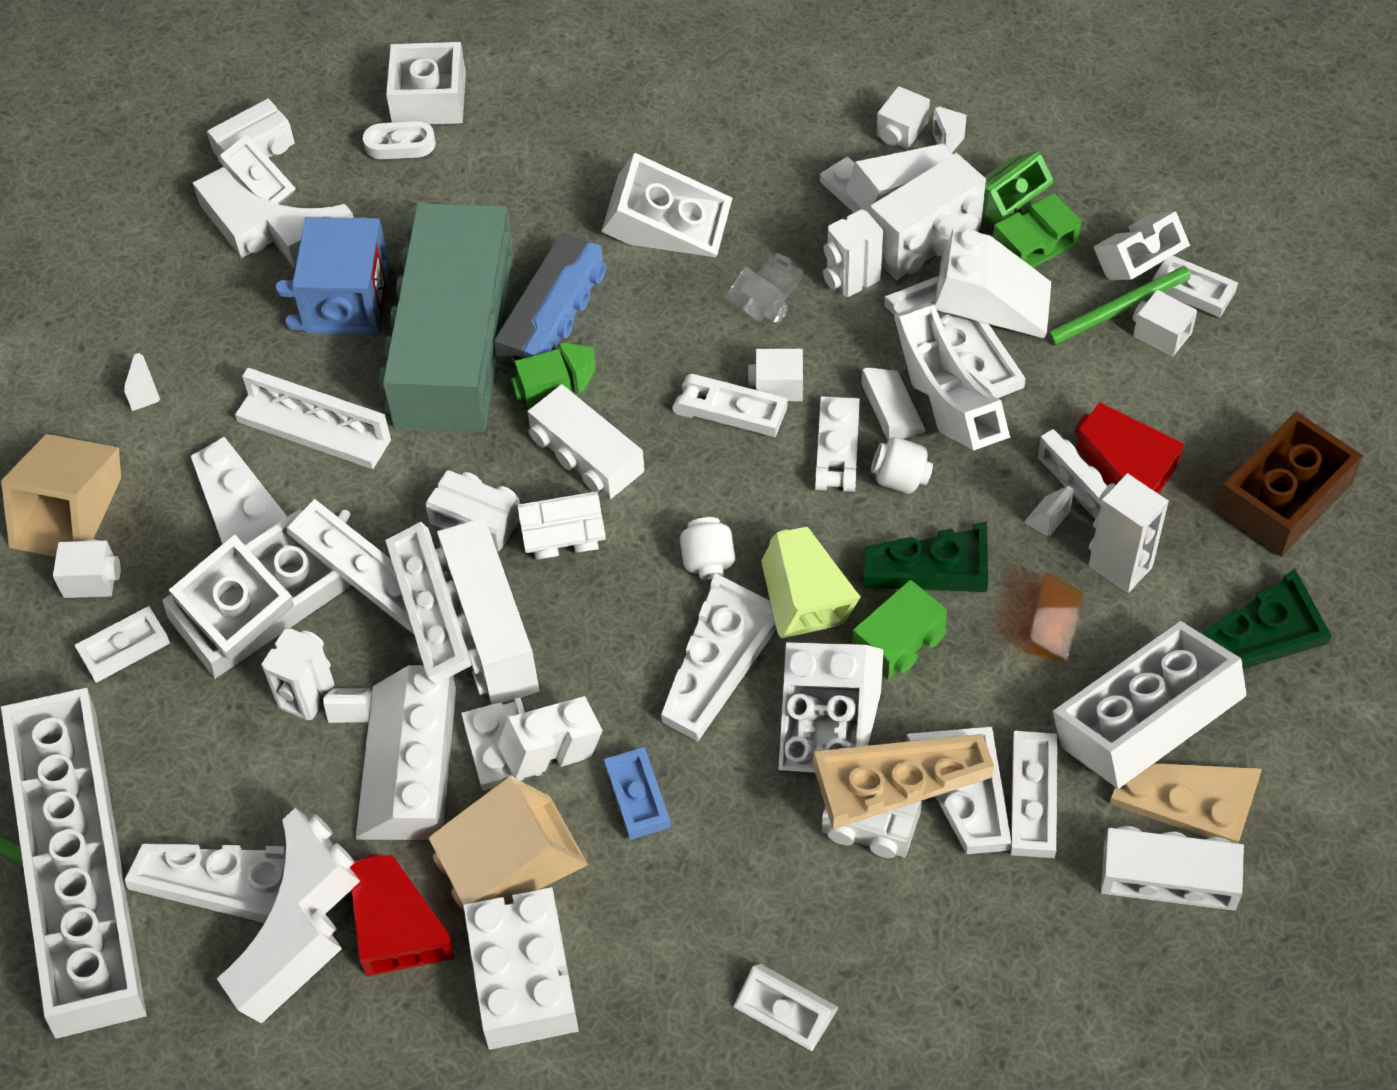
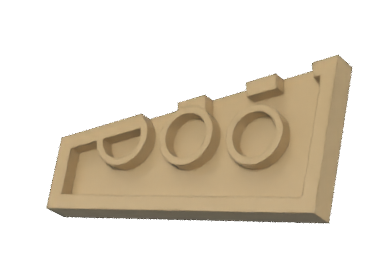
[812,734,994,829]

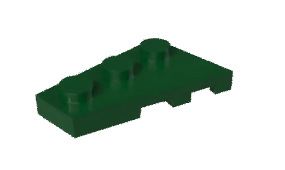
[864,521,988,592]
[1201,569,1332,669]

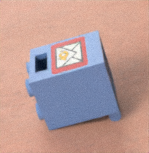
[276,217,390,335]

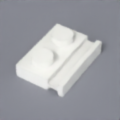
[461,697,542,791]

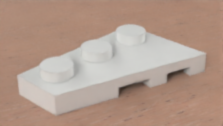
[906,727,1011,854]

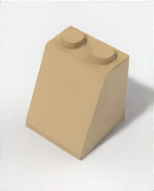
[1,434,121,557]
[428,776,588,910]

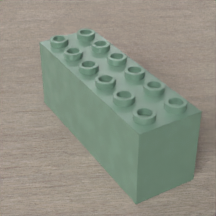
[379,203,514,432]

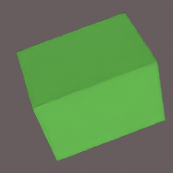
[559,342,596,393]

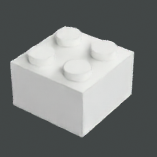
[386,42,466,124]
[169,534,294,661]

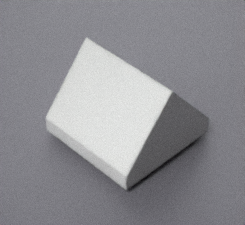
[932,107,967,152]
[323,688,372,723]

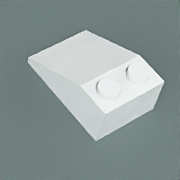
[601,153,732,257]
[935,226,1051,338]

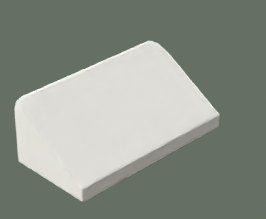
[861,368,925,441]
[733,964,839,1051]

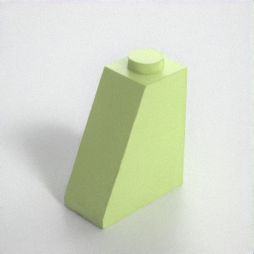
[761,527,860,638]

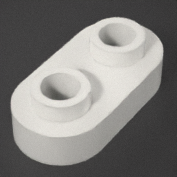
[363,121,436,159]

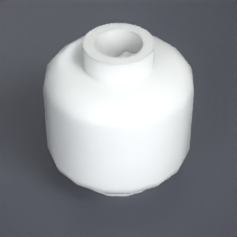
[871,437,933,494]
[680,517,735,580]

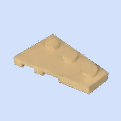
[1110,763,1262,844]

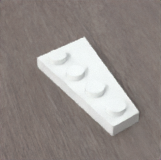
[885,276,1026,398]
[191,437,287,545]
[661,573,777,742]
[125,844,286,923]

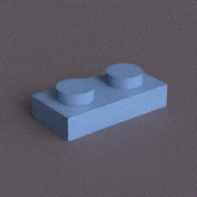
[604,747,671,840]

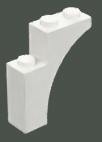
[193,167,353,269]
[894,302,1010,450]
[217,808,360,1023]

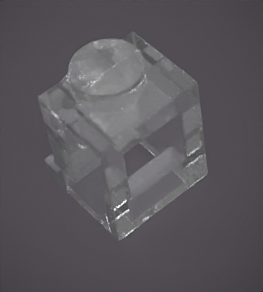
[724,266,791,324]

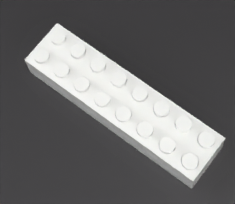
[1,688,147,1039]

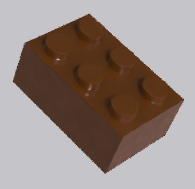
[1215,411,1363,557]

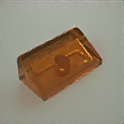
[1026,572,1084,663]

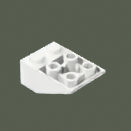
[779,643,883,772]

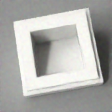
[124,353,160,411]
[1024,486,1074,536]

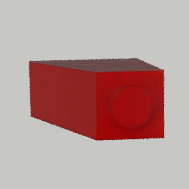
[1075,402,1184,494]
[350,854,455,976]

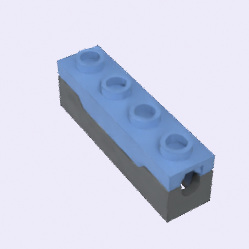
[494,233,606,369]

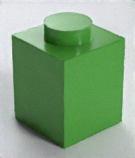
[511,349,571,410]

